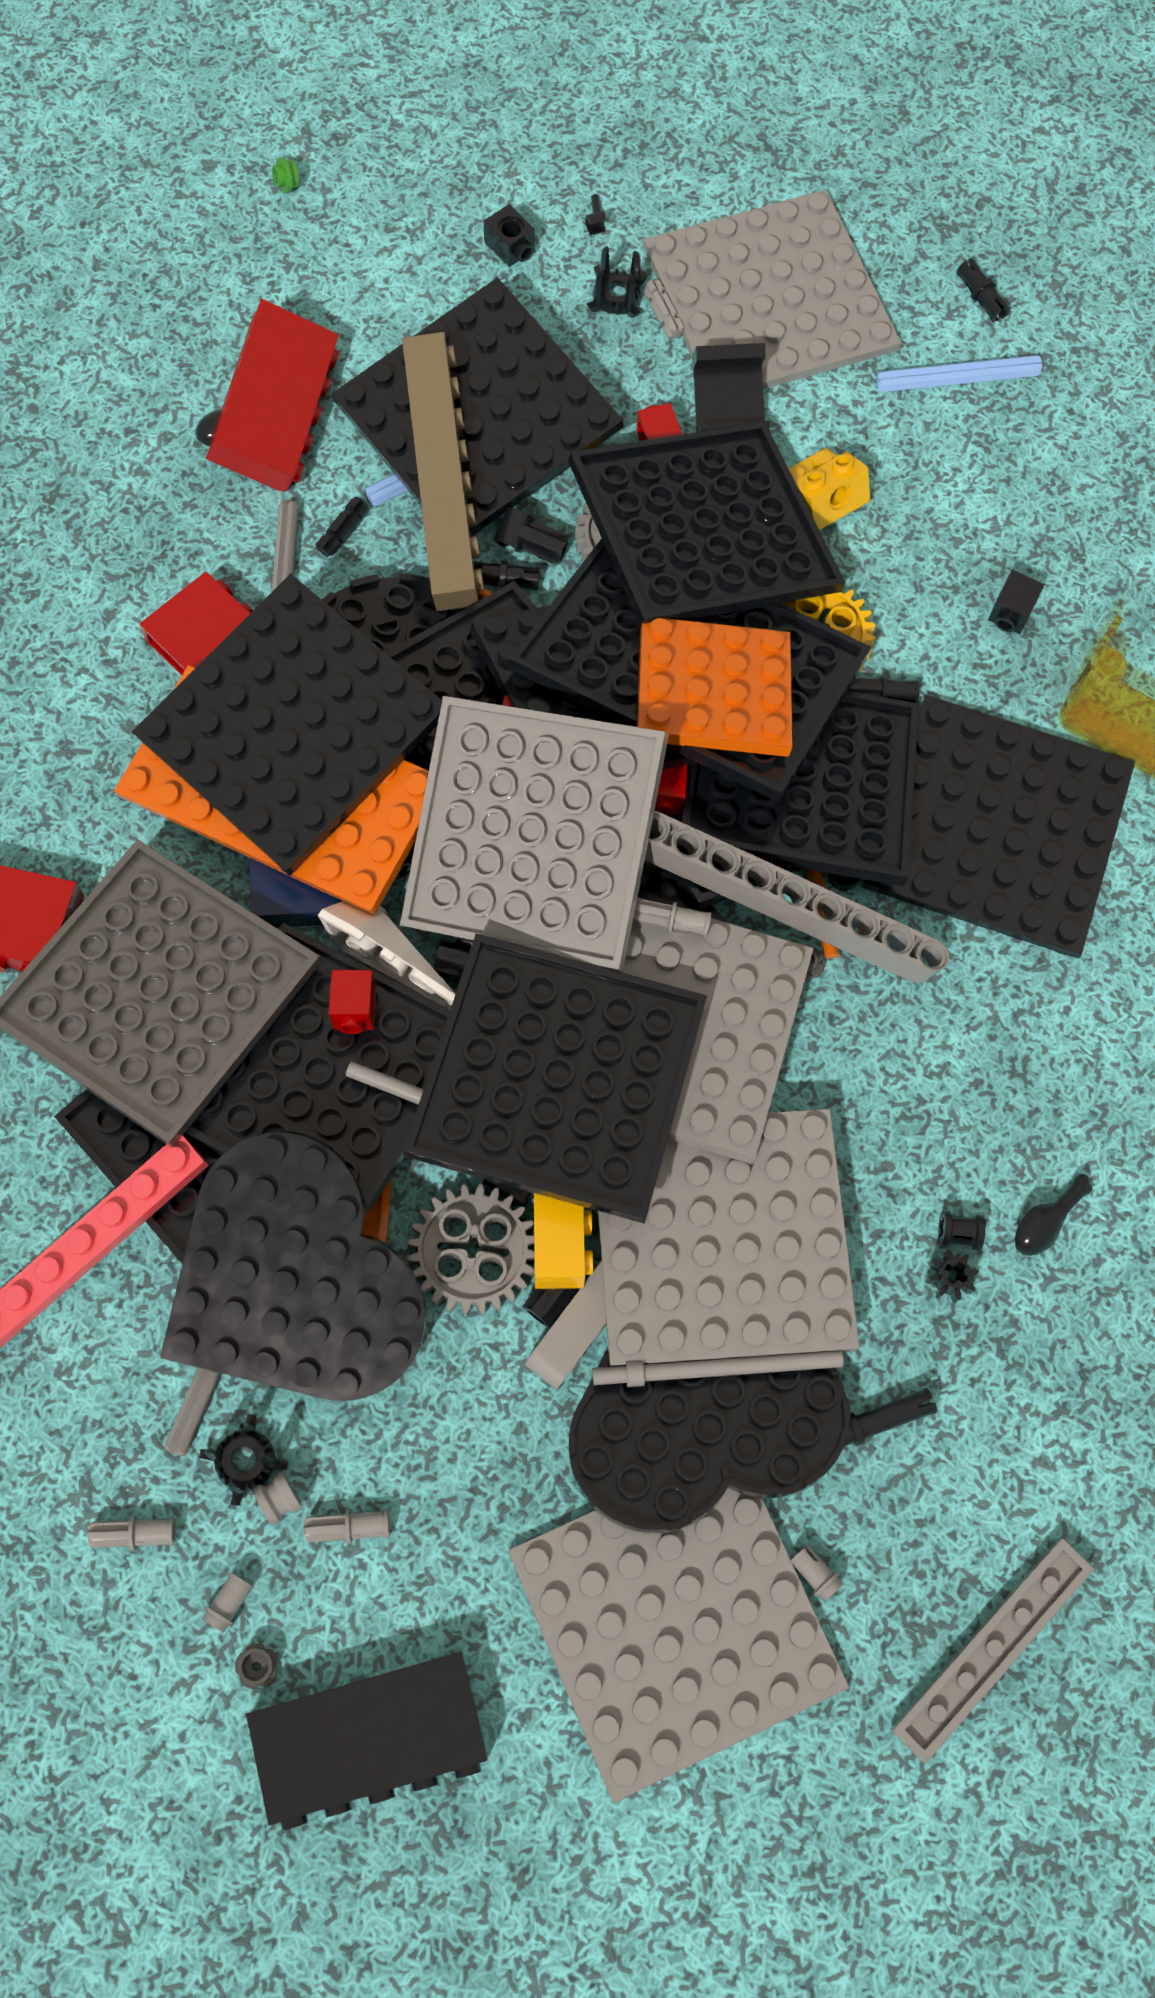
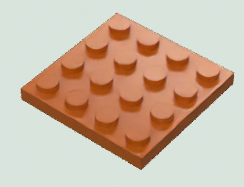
[637,618,792,757]

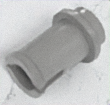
[790,1544,843,1601]
[202,1572,253,1633]

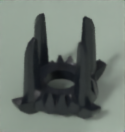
[586,246,648,318]
[199,1414,289,1506]

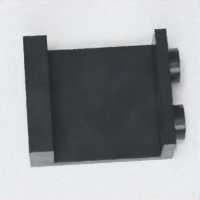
[692,343,770,432]

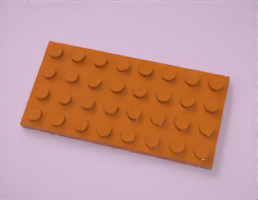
[114,665,429,916]

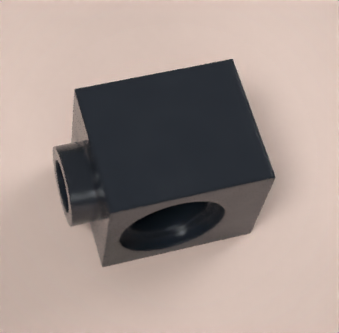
[483,204,535,267]
[988,570,1045,634]

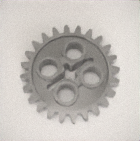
[407,1184,535,1317]

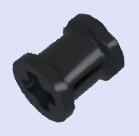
[938,1211,986,1251]

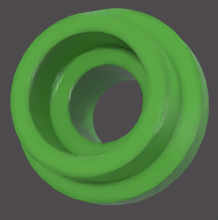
[272,157,299,193]

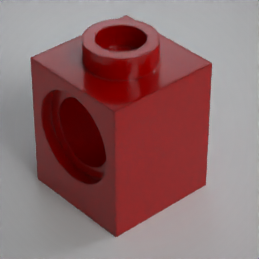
[636,403,682,441]
[329,970,376,1034]

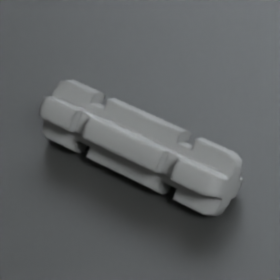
[643,279,685,339]

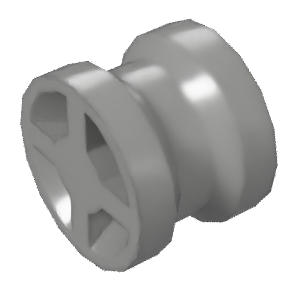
[252,1471,303,1526]

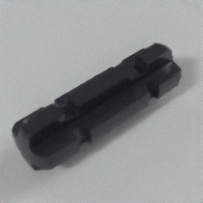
[316,496,369,557]

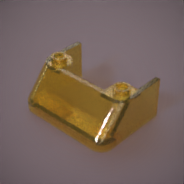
[1058,615,1155,779]

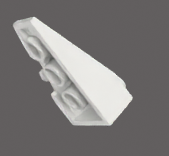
[318,901,455,1010]

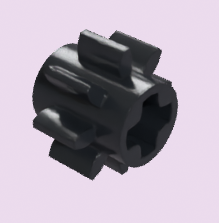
[925,1250,979,1303]

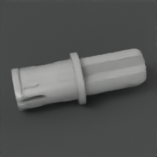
[633,899,711,937]
[304,1509,390,1544]
[88,1516,176,1551]

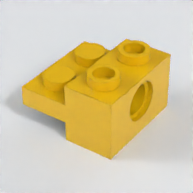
[788,447,870,530]

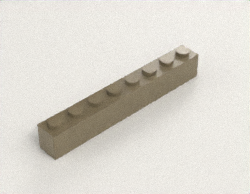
[402,332,484,611]

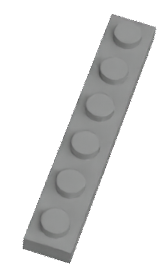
[890,1538,1094,1764]

